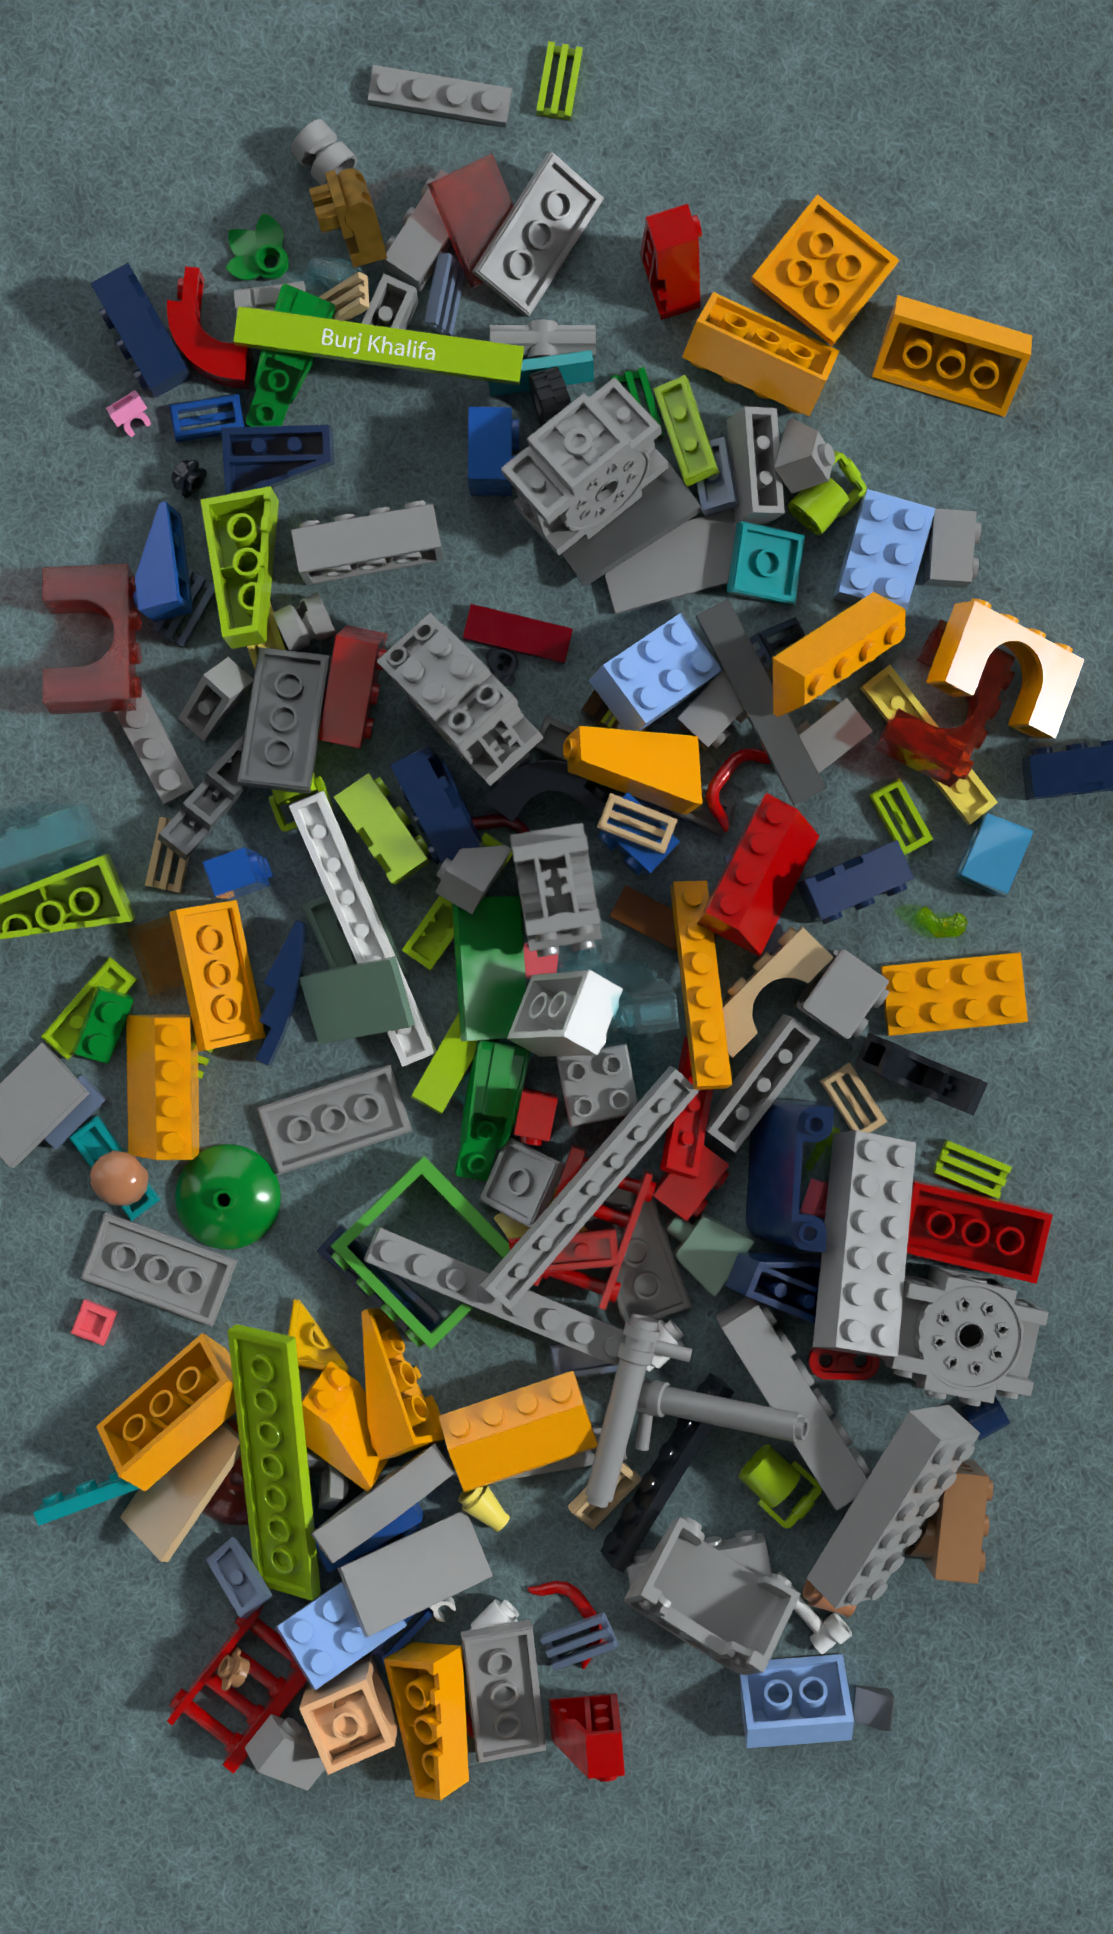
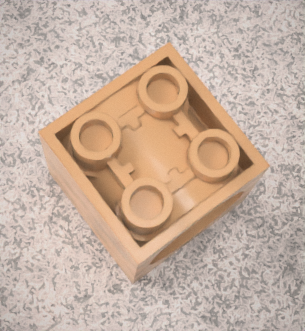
[299,1655,398,1775]

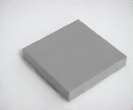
[479,1137,566,1227]

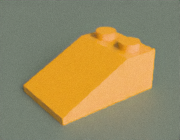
[302,1361,389,1492]

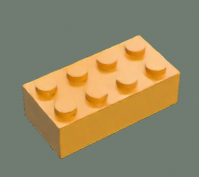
[96,1332,236,1491]

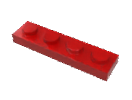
[660,1036,713,1180]

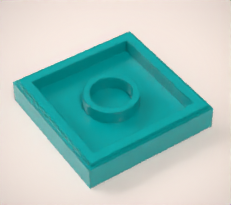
[727,521,805,606]

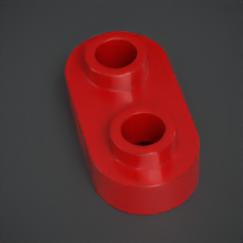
[807,1347,880,1380]

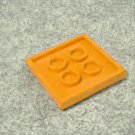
[751,194,899,346]

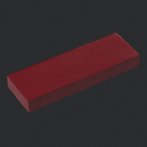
[463,604,573,664]

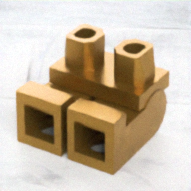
[309,168,388,268]

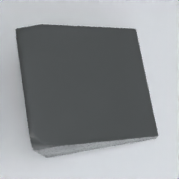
[853,1685,894,1731]

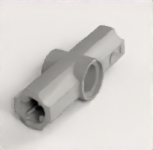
[490,319,596,359]

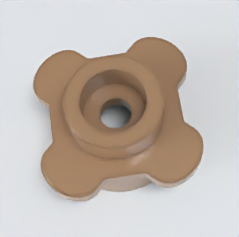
[218,1648,250,1691]

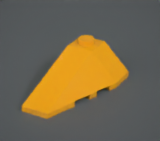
[362,1308,445,1460]

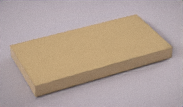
[120,1422,241,1562]

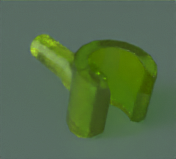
[804,1127,841,1171]

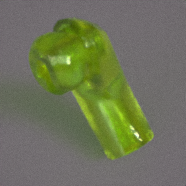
[913,905,968,938]

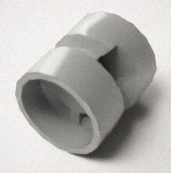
[290,119,357,185]
[273,592,337,652]

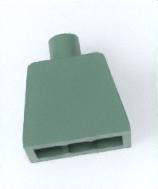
[664,1213,754,1296]

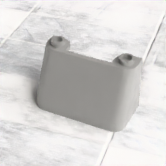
[624,1517,800,1675]

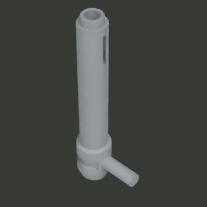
[585,1314,692,1508]
[635,1377,809,1451]

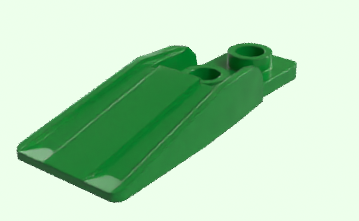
[246,284,336,427]
[454,1040,530,1181]

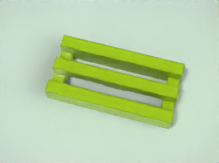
[536,41,583,121]
[868,778,933,855]
[932,1139,1012,1199]

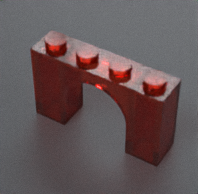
[42,563,142,715]
[875,619,1016,787]

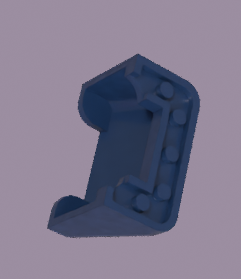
[745,1099,834,1252]

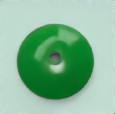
[175,1144,281,1250]

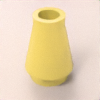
[458,1485,510,1532]

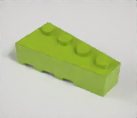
[201,486,279,649]
[0,853,136,939]

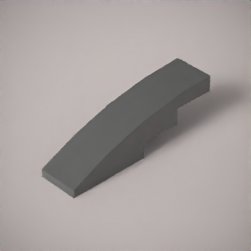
[158,732,248,861]

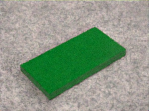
[452,896,526,1041]

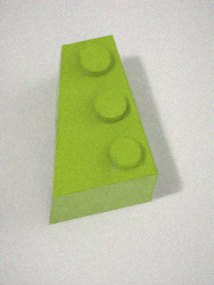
[334,773,430,886]

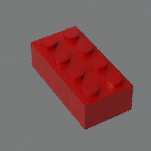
[907,1179,1053,1284]

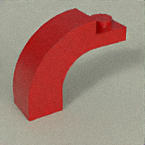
[167,266,253,390]

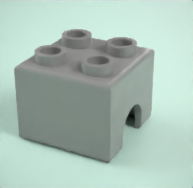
[794,950,889,1039]
[556,1042,638,1127]

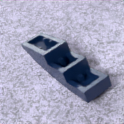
[255,920,306,1066]

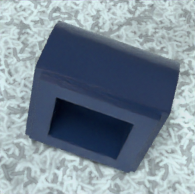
[960,1397,1010,1441]

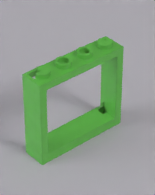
[330,1156,510,1350]

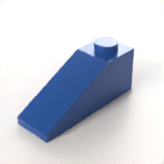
[133,501,193,622]

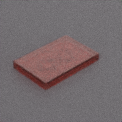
[428,153,513,288]

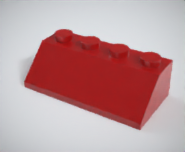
[697,793,819,957]

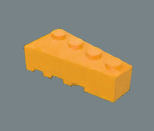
[384,1642,469,1800]

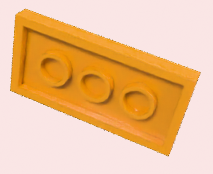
[169,900,266,1052]
[880,952,1028,1036]

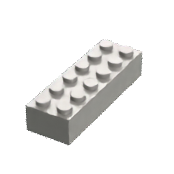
[813,1130,916,1357]
[715,1296,871,1511]
[807,1405,980,1609]

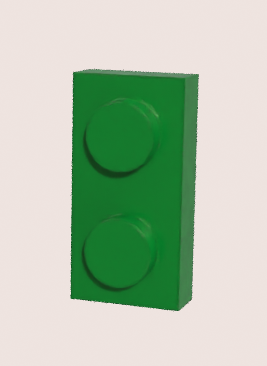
[73,986,134,1064]

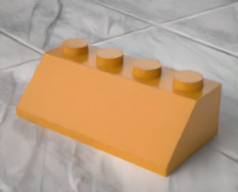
[682,292,840,417]
[872,295,1032,417]
[773,592,906,717]
[126,1014,199,1160]
[438,1371,598,1492]

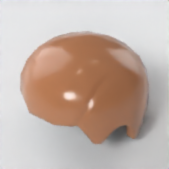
[90,1150,148,1206]

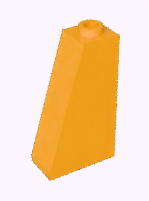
[563,726,702,815]

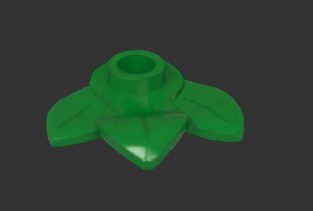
[226,213,289,281]

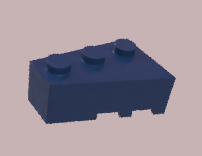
[90,263,193,398]
[221,425,335,495]
[1022,740,1113,800]
[390,745,485,864]
[796,840,914,925]
[725,1253,822,1323]

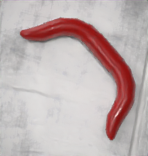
[706,748,771,832]
[527,1580,603,1669]

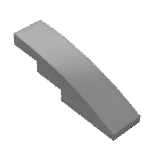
[311,1444,454,1563]

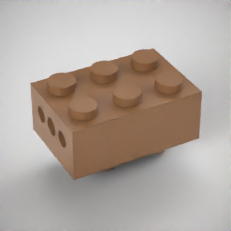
[905,1459,993,1584]

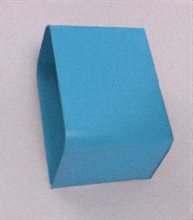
[955,813,1033,898]

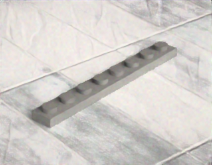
[481,1066,699,1310]
[364,1226,626,1367]

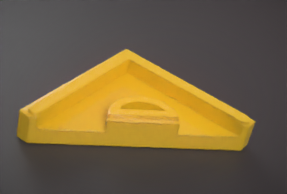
[288,1299,349,1373]

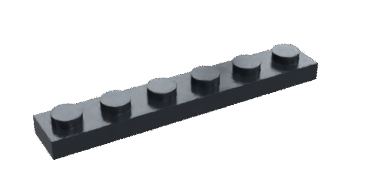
[600,1373,734,1572]

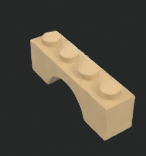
[722,925,833,1058]

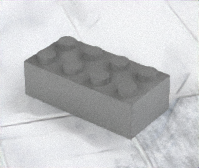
[291,501,444,586]

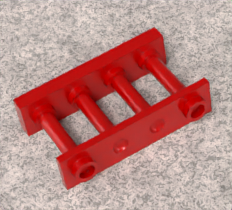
[533,1144,656,1310]
[166,1603,307,1774]

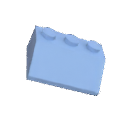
[739,1654,854,1748]

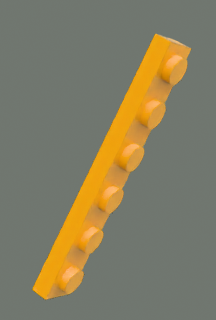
[670,881,732,1090]

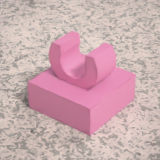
[106,389,151,437]

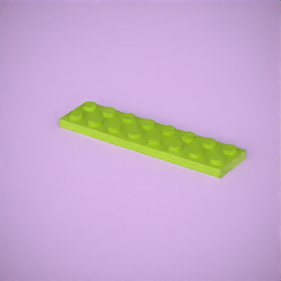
[227,1324,321,1601]

